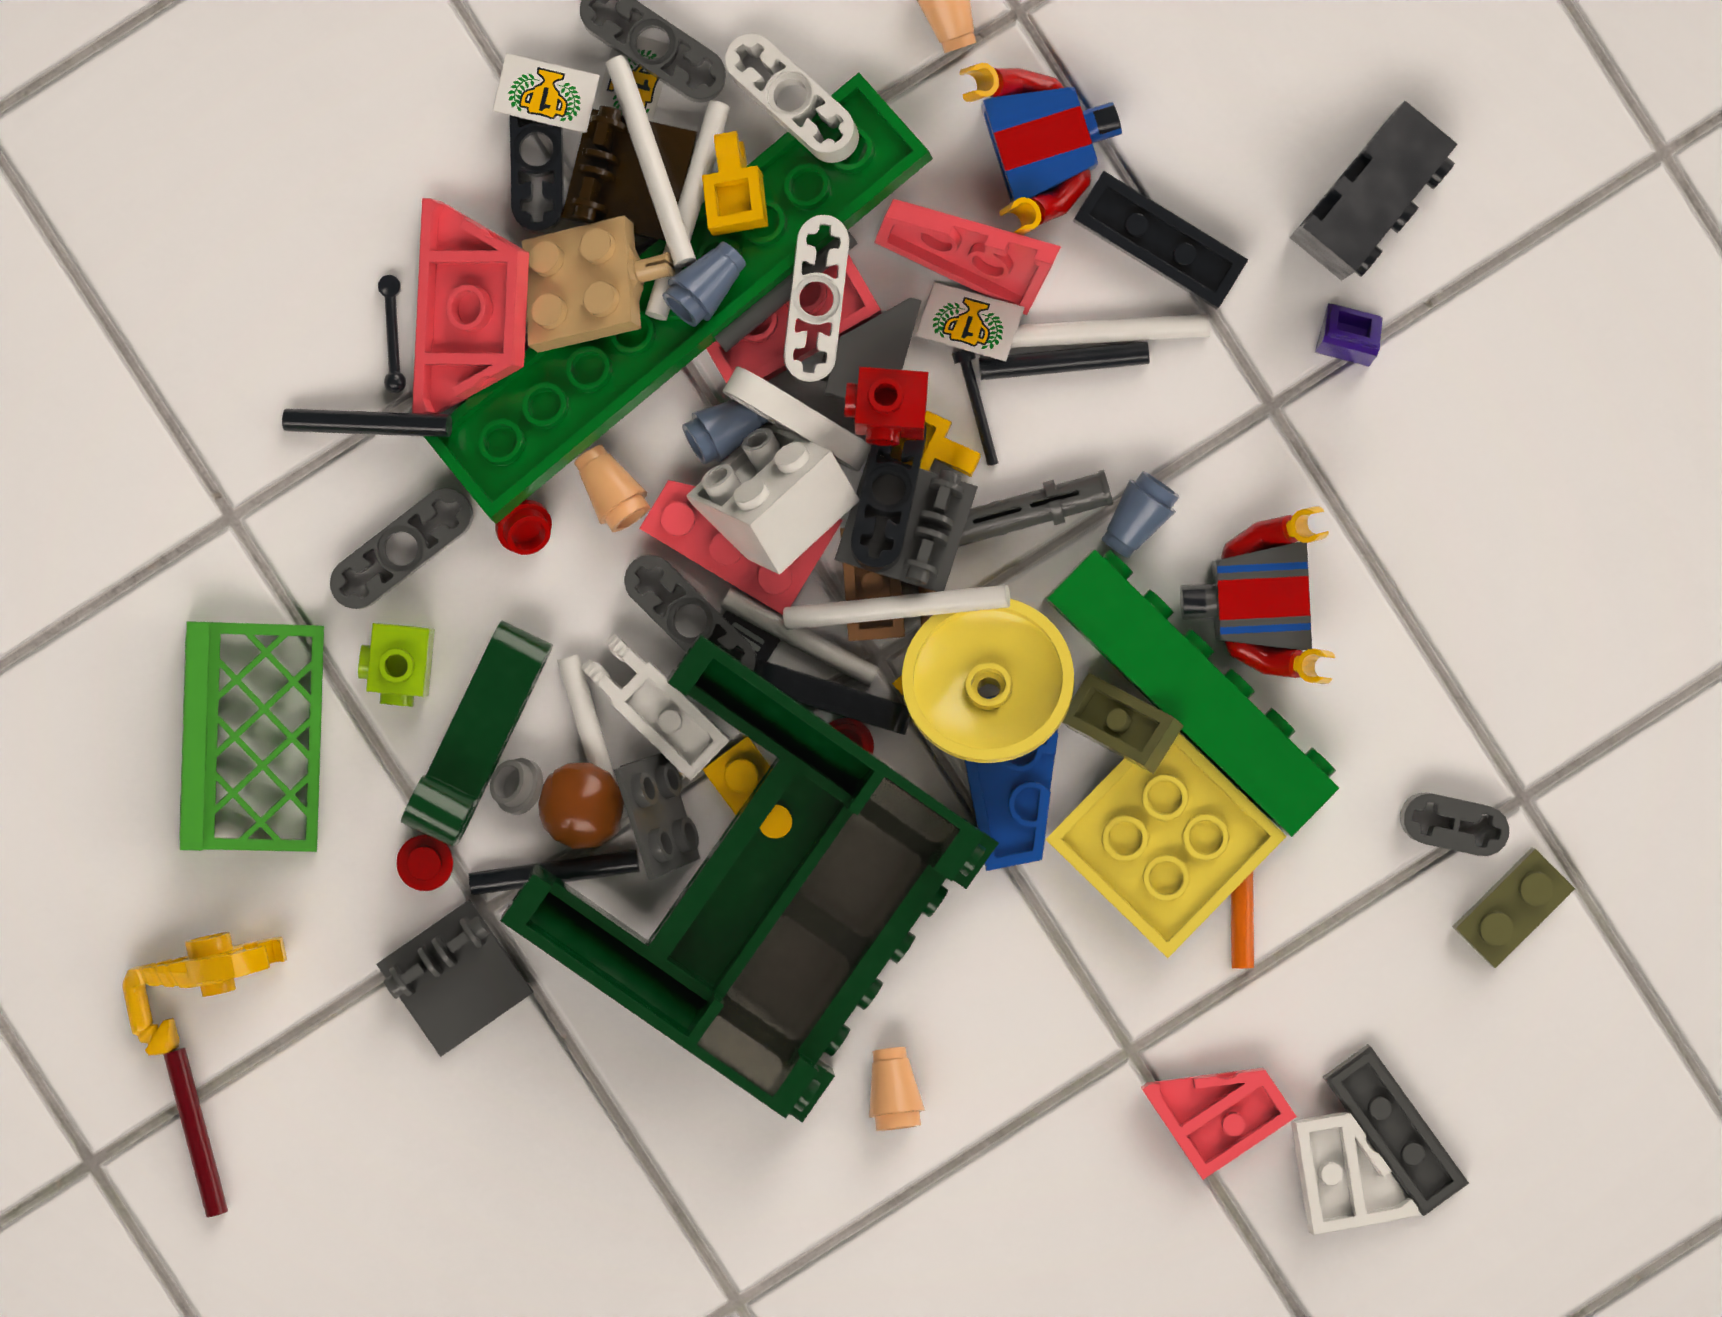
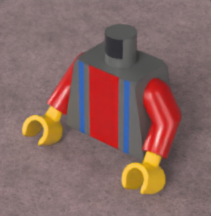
[1180,506,1335,684]

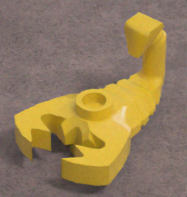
[122,932,287,1056]

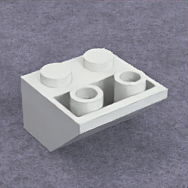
[686,423,859,575]

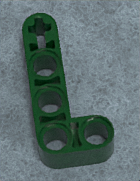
[401,620,553,847]

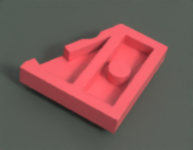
[1141,1068,1297,1180]

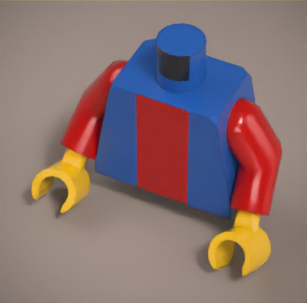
[959,63,1122,236]

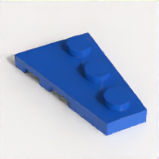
[964,695,1058,871]

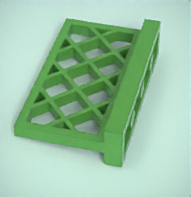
[179,621,324,852]

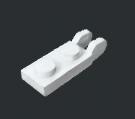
[581,633,730,781]

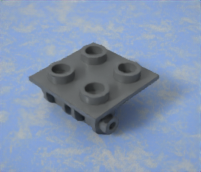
[834,452,978,592]
[614,753,700,880]
[376,899,534,1057]

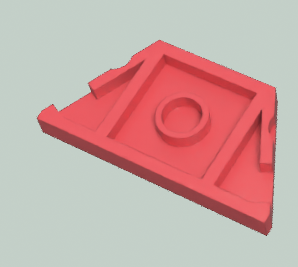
[412,198,529,414]

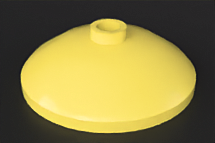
[902,599,1074,763]

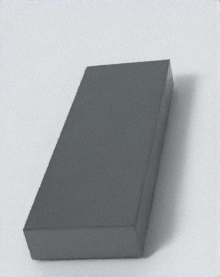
[1323,1044,1469,1216]

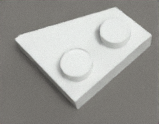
[1291,1111,1419,1235]

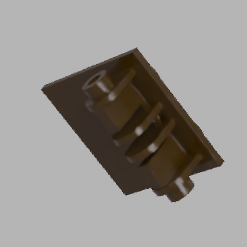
[562,106,698,241]

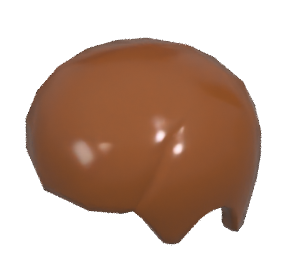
[538,763,624,849]

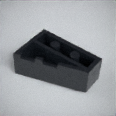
[1290,101,1458,281]

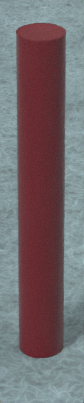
[163,1047,228,1217]

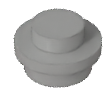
[490,758,543,815]

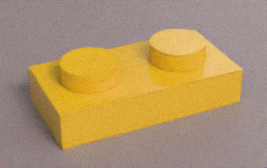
[702,736,792,839]

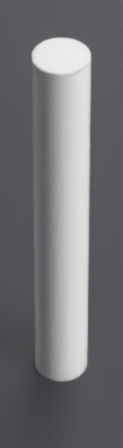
[720,587,880,687]
[557,654,627,818]

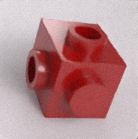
[844,366,929,446]

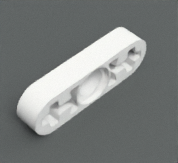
[725,33,859,163]
[783,215,849,382]
[722,366,871,472]

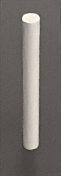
[606,55,696,268]
[645,100,730,320]
[1011,314,1211,348]
[783,585,1010,630]

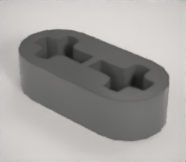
[1400,793,1509,856]

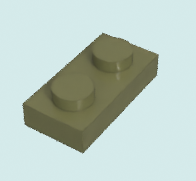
[1062,673,1183,774]
[1452,848,1575,968]

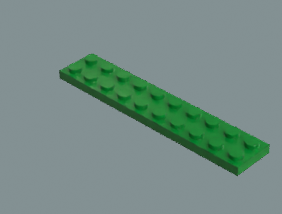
[423,72,933,524]

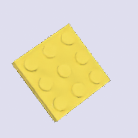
[1045,732,1287,958]

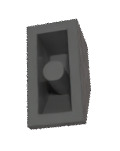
[821,297,922,401]

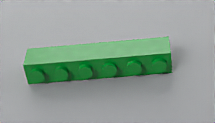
[1044,549,1339,837]

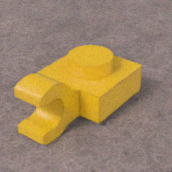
[702,131,768,236]
[891,410,981,477]

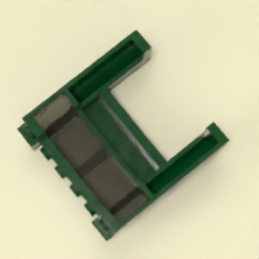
[500,634,999,1123]

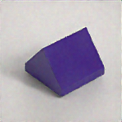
[1315,303,1383,367]

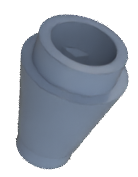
[662,242,746,327]
[682,399,770,464]
[1102,471,1179,558]

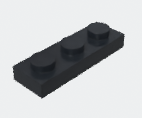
[1073,171,1248,310]

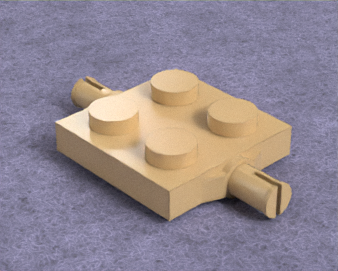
[521,216,675,353]

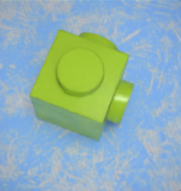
[358,623,435,707]

